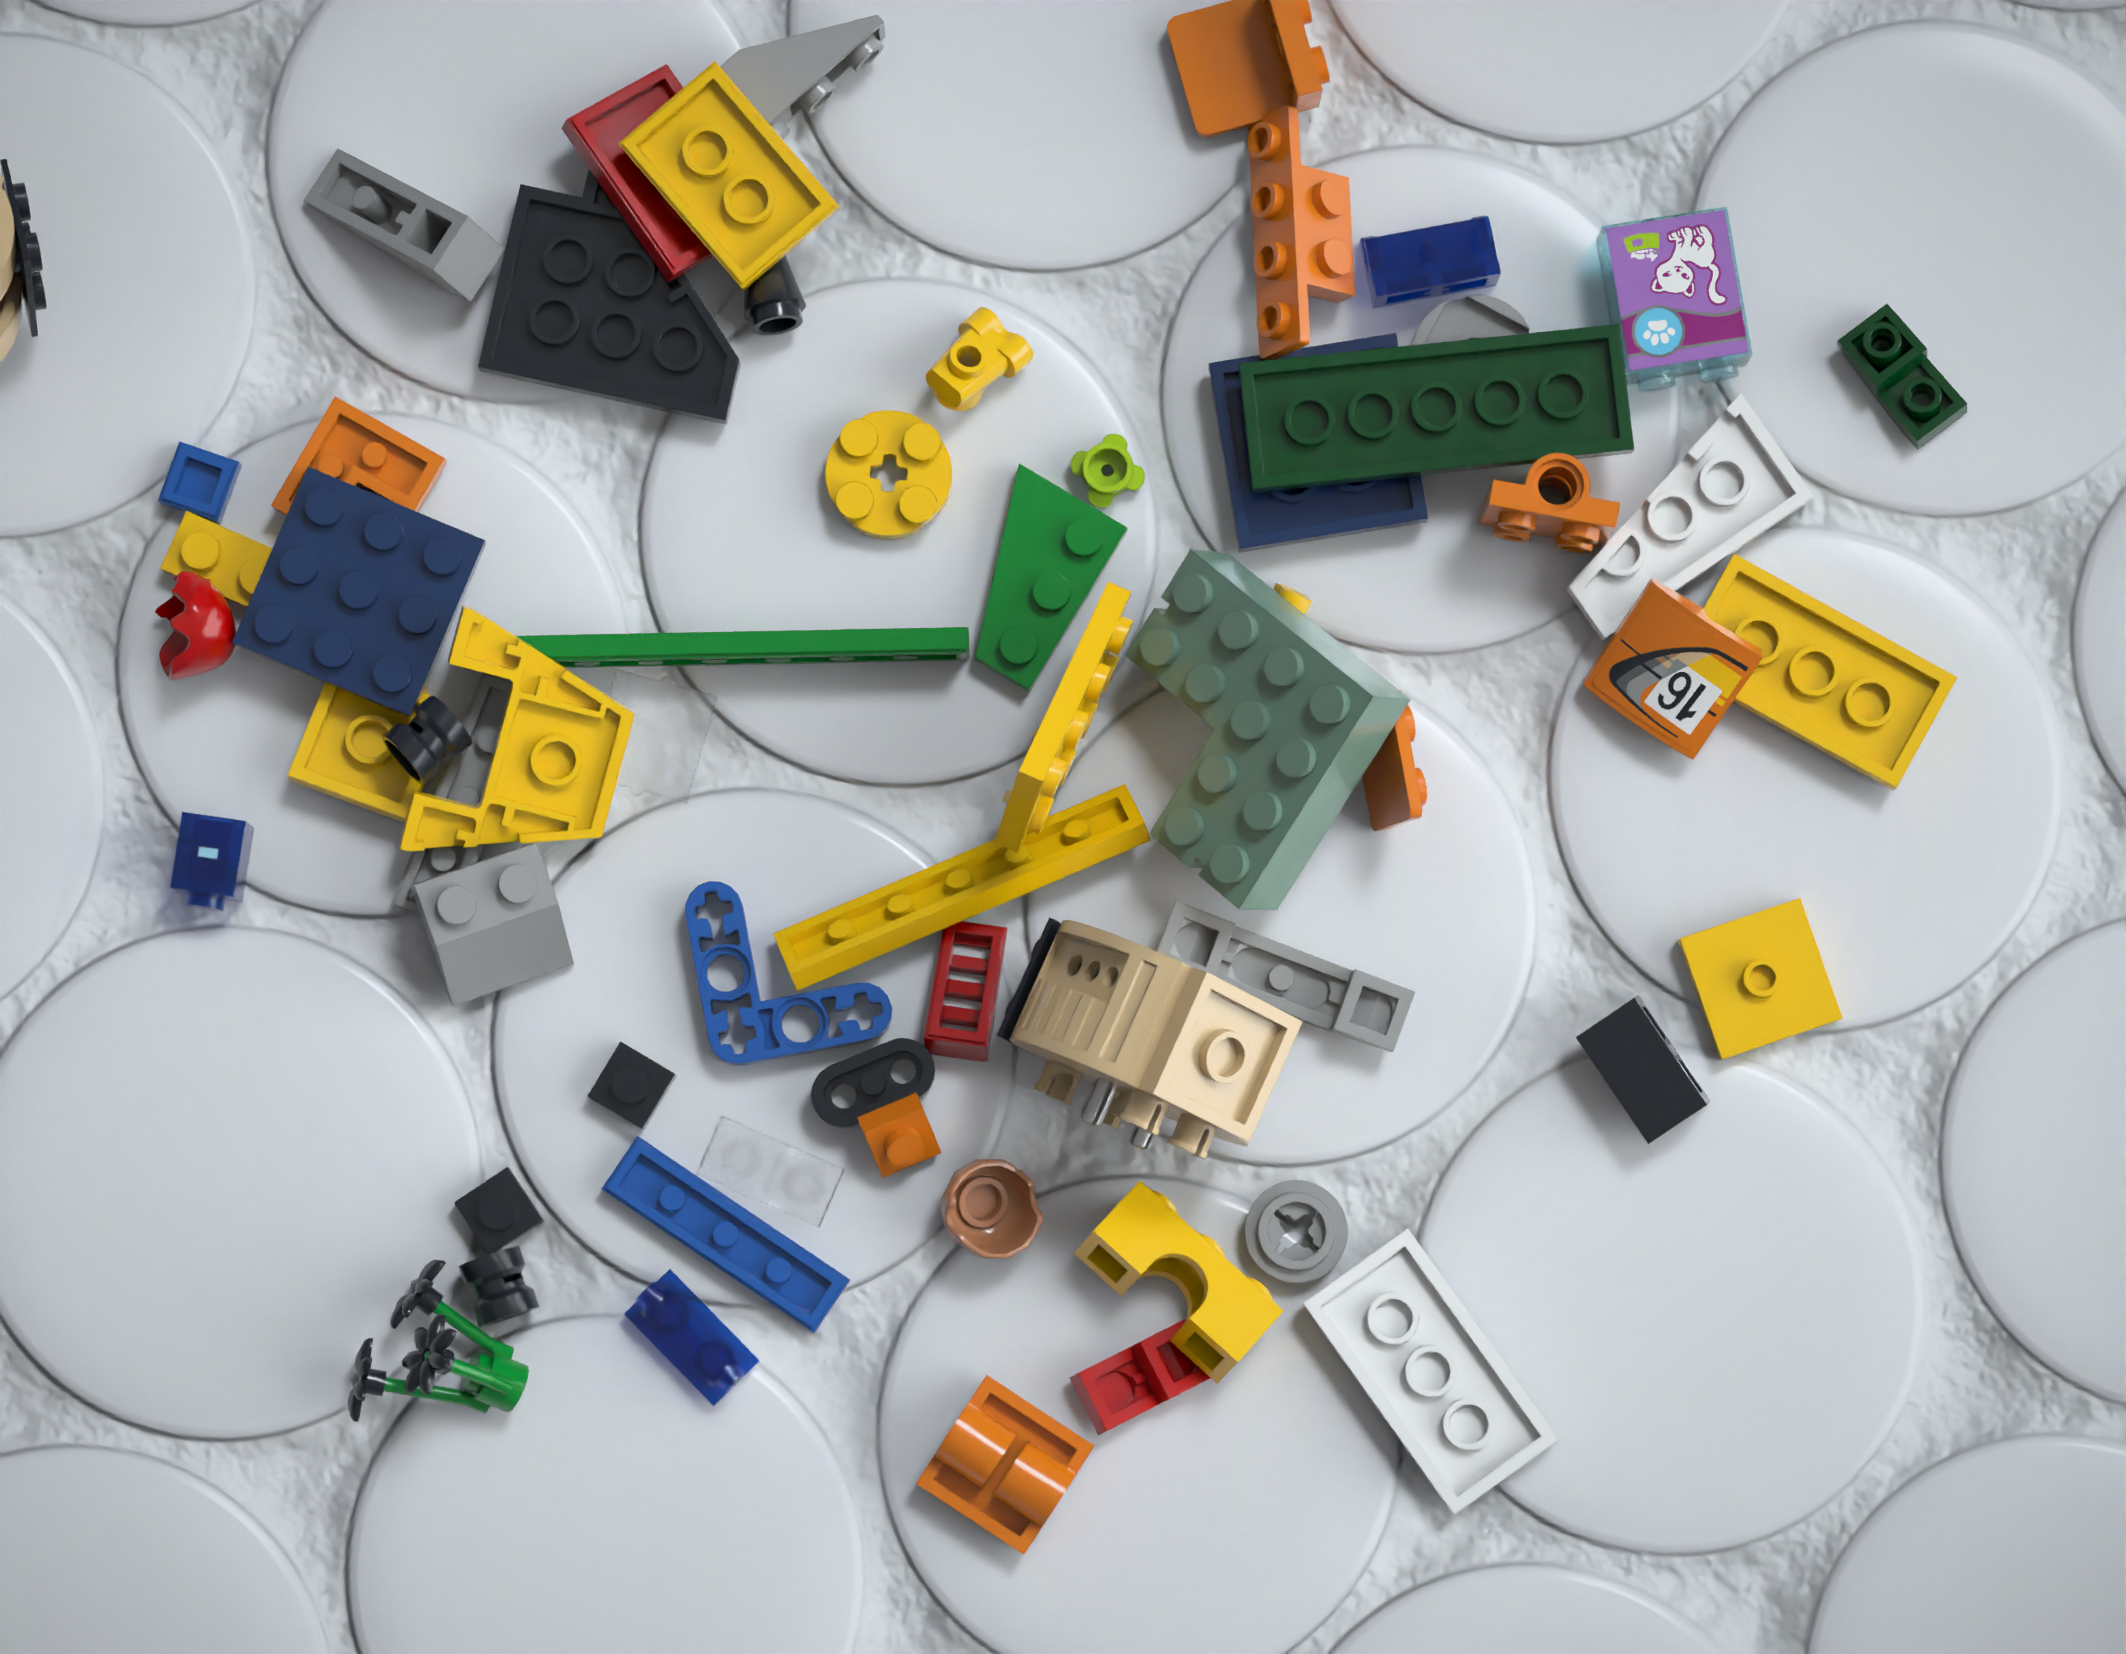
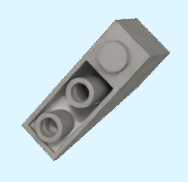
[720,15,885,140]

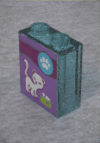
[1596,207,1753,392]

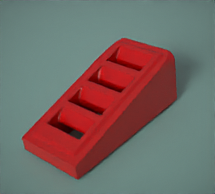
[924,921,1008,1062]

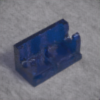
[1360,215,1501,309]

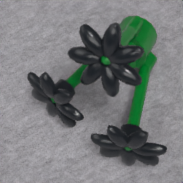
[348,1260,529,1422]

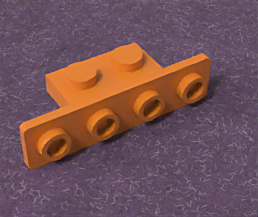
[1247,105,1355,360]

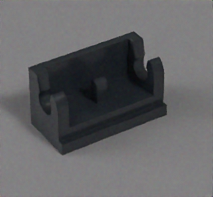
[1576,995,1710,1144]

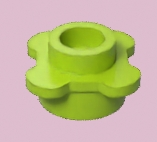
[1070,434,1145,508]

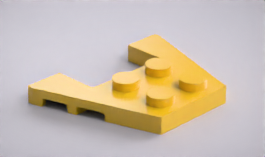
[398,605,635,852]

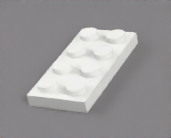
[1303,1228,1559,1515]

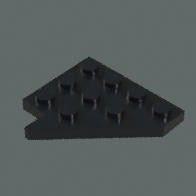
[478,169,741,425]

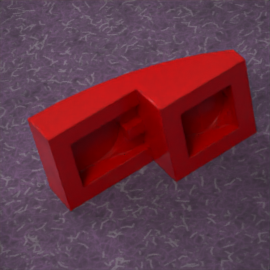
[1070,1319,1210,1435]

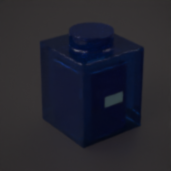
[170,812,254,911]

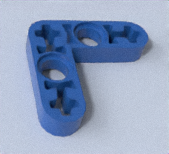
[685,881,892,1065]

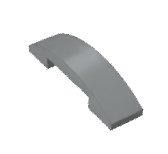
[1156,901,1415,1052]

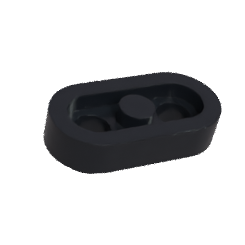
[811,1038,935,1128]

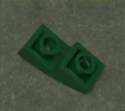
[1837,303,1967,450]

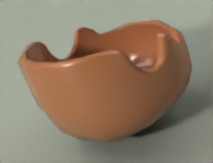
[941,1159,1043,1259]

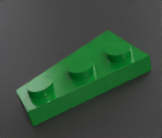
[975,463,1128,693]

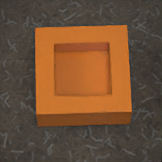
[857,1093,942,1178]

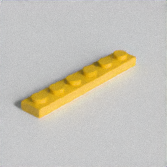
[773,784,1151,991]

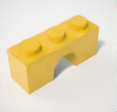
[1074,1180,1284,1384]

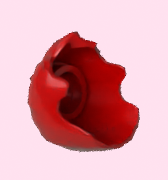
[155,571,236,680]

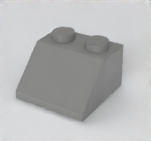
[410,843,574,1006]

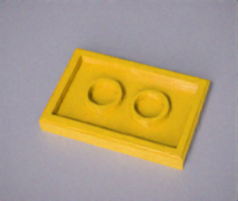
[618,61,840,291]

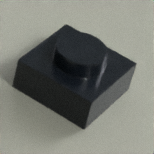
[587,1041,677,1130]
[454,1167,545,1254]

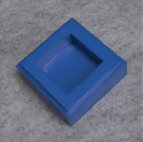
[158,441,242,524]

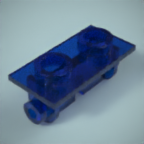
[624,1269,760,1406]

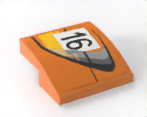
[1583,578,1763,760]

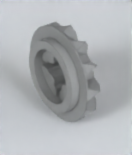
[1245,1180,1348,1283]

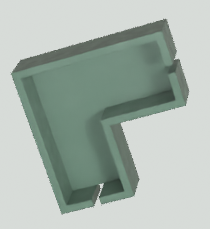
[1125,549,1411,910]

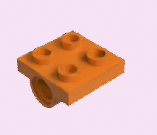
[1479,453,1620,554]
[916,1375,1094,1555]

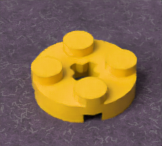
[825,410,952,539]

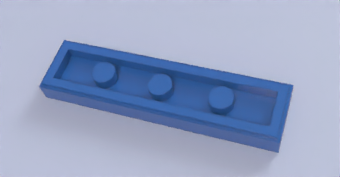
[602,1136,850,1333]

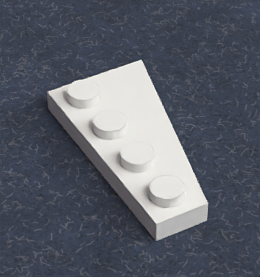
[1567,393,1814,642]

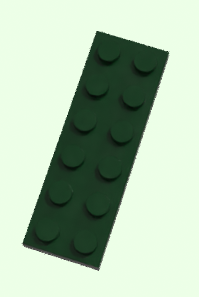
[1238,324,1634,493]

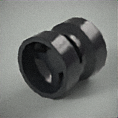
[382,695,473,785]
[459,1246,540,1328]

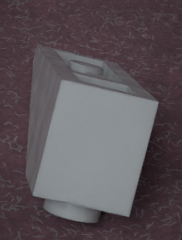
[303,148,505,302]

